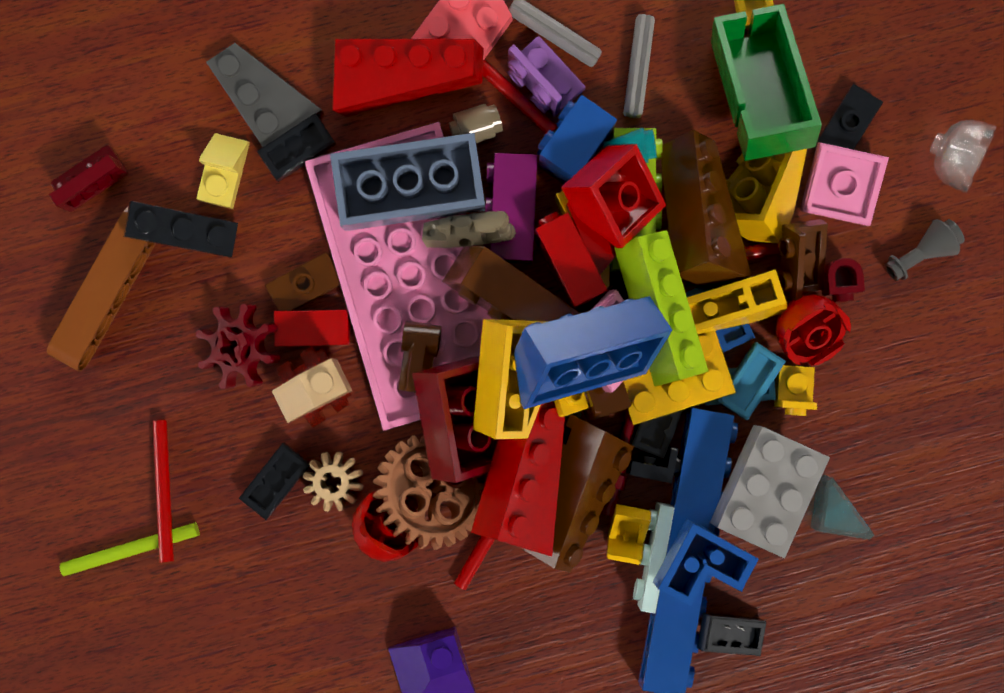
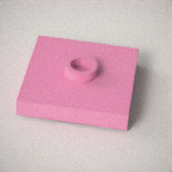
[800,142,889,226]

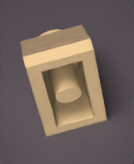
[272,358,352,423]

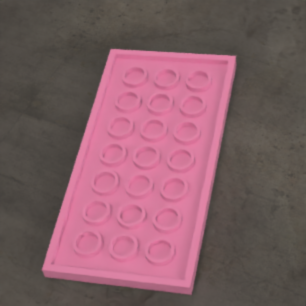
[305,122,493,431]

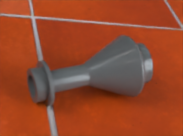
[885,219,965,281]

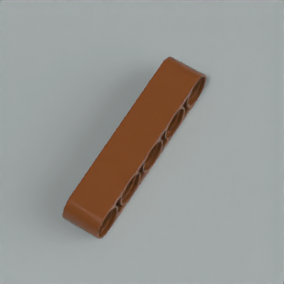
[47,206,156,372]

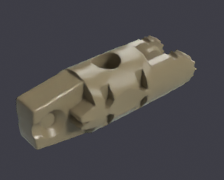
[422,211,516,248]

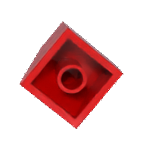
[561,144,666,248]

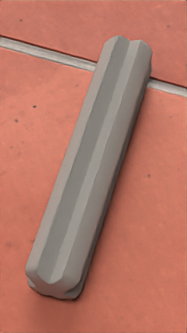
[509,0,602,67]
[623,14,655,118]

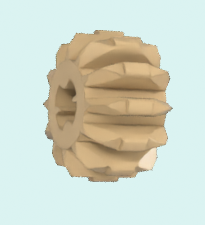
[303,452,363,512]

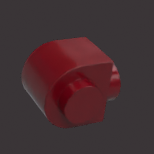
[822,258,865,302]

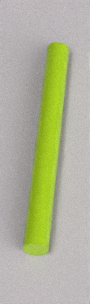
[60,522,200,576]

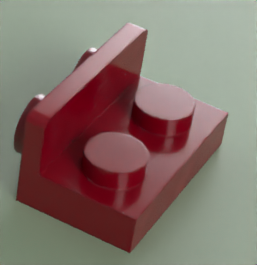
[48,145,129,212]

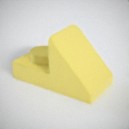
[196,133,250,209]

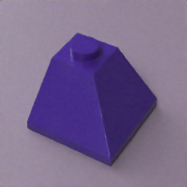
[388,626,476,693]

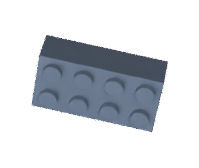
[330,133,485,231]

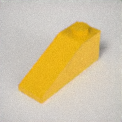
[687,269,787,334]

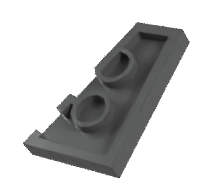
[206,43,324,147]

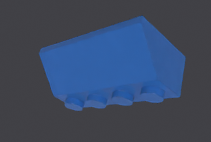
[514,296,672,409]

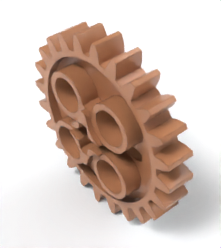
[373,435,485,550]

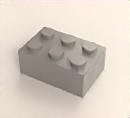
[710,425,830,558]

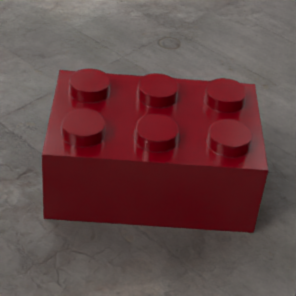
[412,357,498,483]

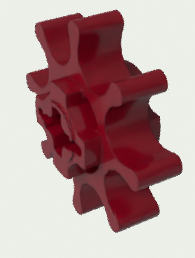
[196,304,280,389]

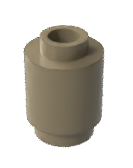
[449,104,503,143]

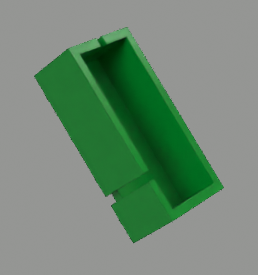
[711,3,822,161]

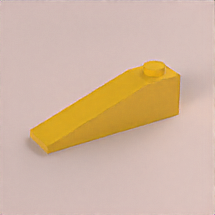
[726,149,807,243]

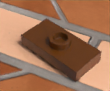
[265,252,341,311]

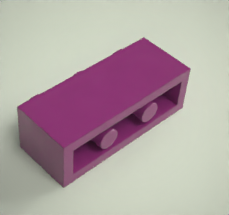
[484,153,537,264]

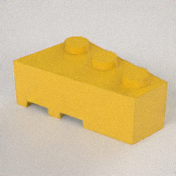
[473,319,548,439]

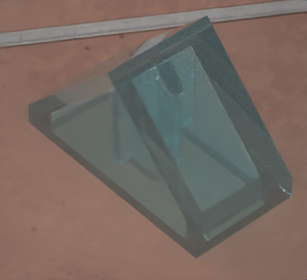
[810,475,875,540]

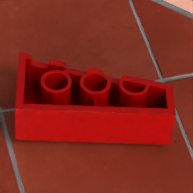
[333,39,484,117]
[471,401,565,557]

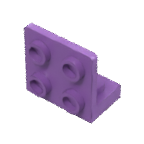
[507,36,585,117]

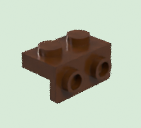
[777,219,828,300]

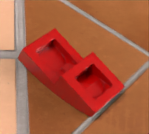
[274,310,350,346]

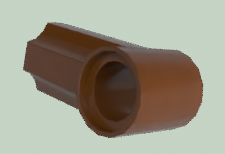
[398,321,442,393]

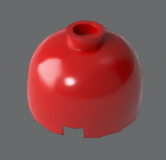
[776,294,851,366]
[351,491,419,562]

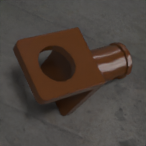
[583,382,631,422]

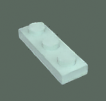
[633,502,675,614]

